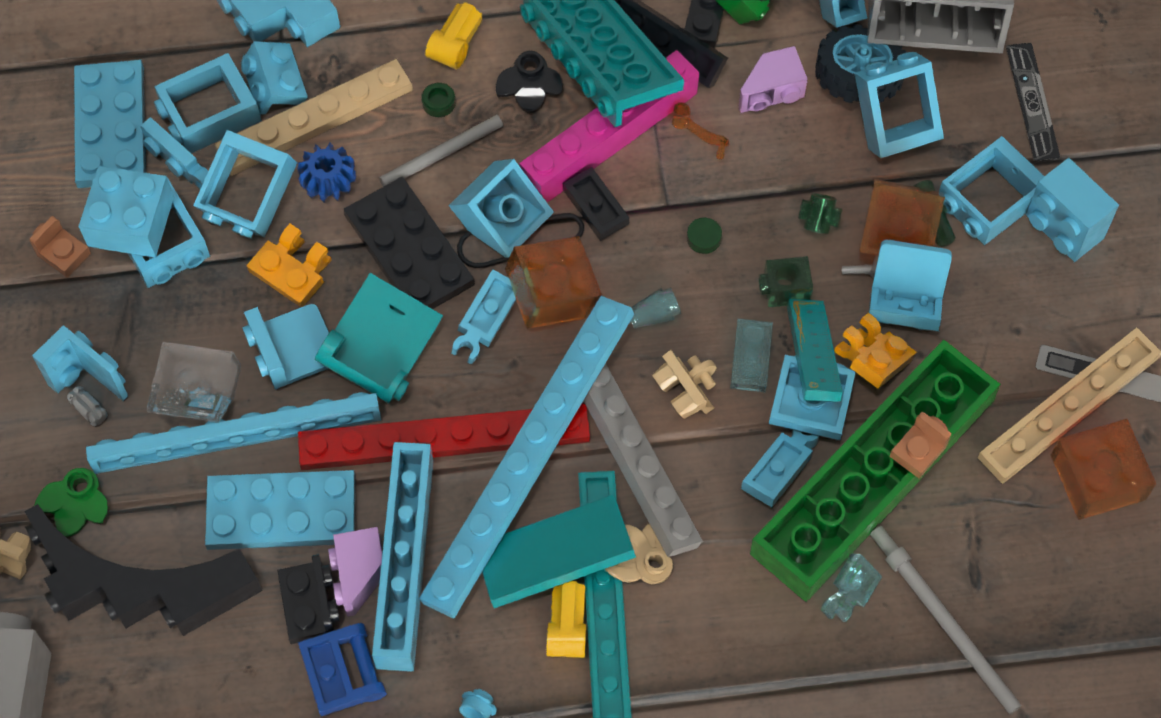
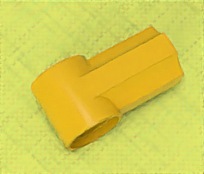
[425,2,482,70]
[547,581,586,658]

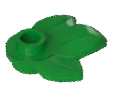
[34,468,108,538]

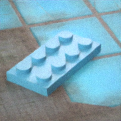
[74,60,146,188]
[205,470,355,550]

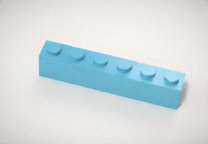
[372,442,434,671]

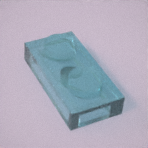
[730,319,773,392]

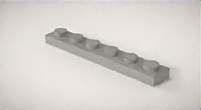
[583,363,703,557]

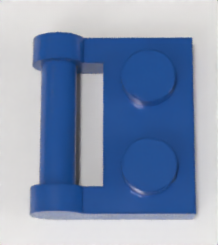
[298,623,387,717]

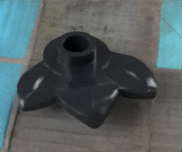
[495,51,563,113]

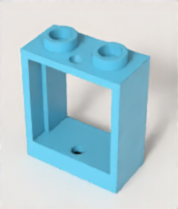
[854,52,944,158]
[153,53,261,153]
[193,130,298,239]
[937,136,1044,245]
[128,177,210,288]

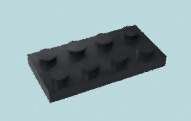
[343,176,475,309]

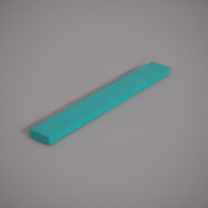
[578,471,631,718]

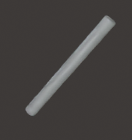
[379,114,503,187]

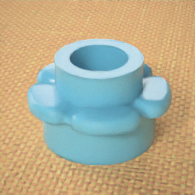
[459,689,496,718]

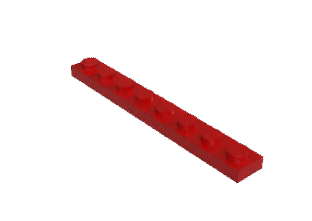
[298,404,590,470]

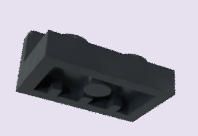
[277,554,340,644]

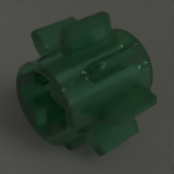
[798,193,842,234]

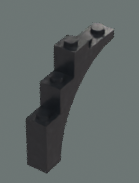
[24,504,262,636]

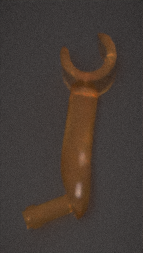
[672,102,729,160]

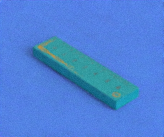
[787,299,843,402]

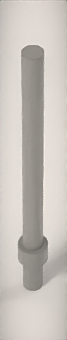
[870,526,1022,715]

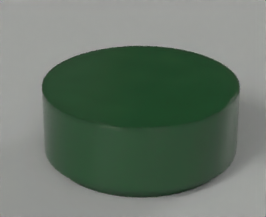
[421,83,456,117]
[687,217,722,254]

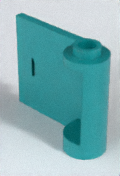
[315,273,443,404]

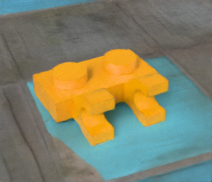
[246,223,332,307]
[834,313,917,389]

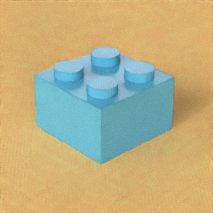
[1026,158,1119,262]
[78,165,174,258]

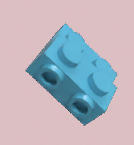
[769,355,856,440]

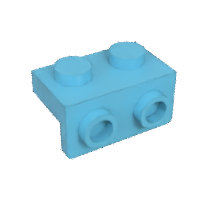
[241,41,308,115]

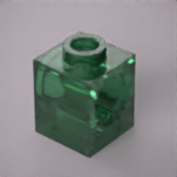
[759,256,813,307]

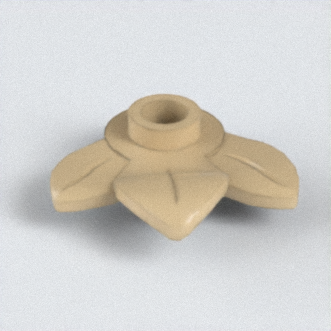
[605,524,673,584]

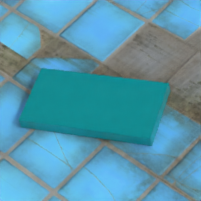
[482,494,636,608]

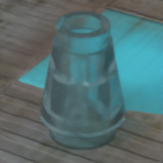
[631,287,681,329]

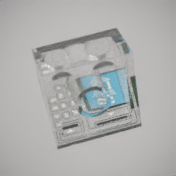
[147,342,242,423]

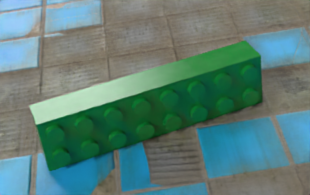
[750,339,1001,602]

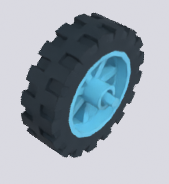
[815,25,907,104]

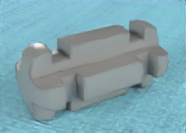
[67,386,108,426]

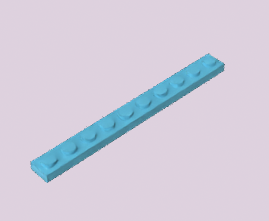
[419,296,634,619]

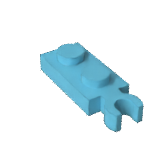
[140,117,208,189]
[451,269,523,364]
[741,430,820,507]

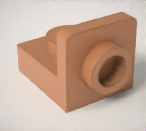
[30,216,91,278]
[890,412,951,479]

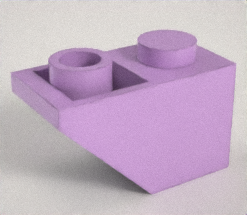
[739,46,807,113]
[328,527,383,617]

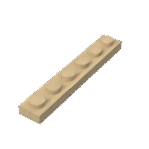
[215,59,413,176]
[978,327,1161,484]

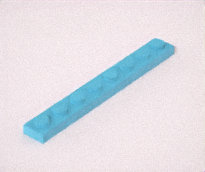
[86,392,382,474]

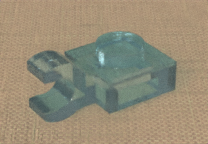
[821,553,882,622]

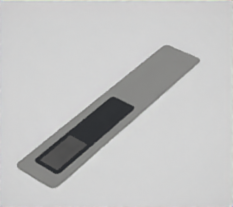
[1036,345,1161,402]

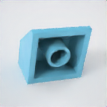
[448,159,554,258]

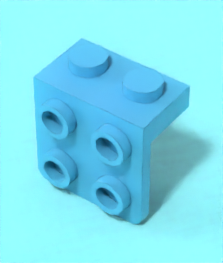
[868,240,952,331]
[242,304,329,389]

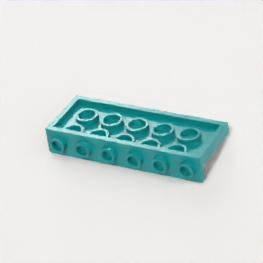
[520,0,684,127]

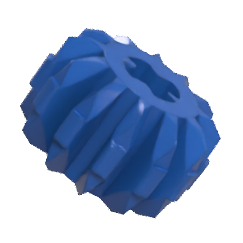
[297,142,356,203]

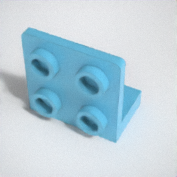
[32,325,128,401]

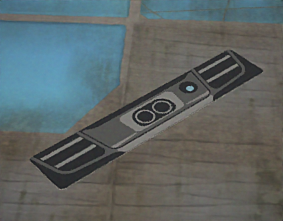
[1006,43,1060,161]

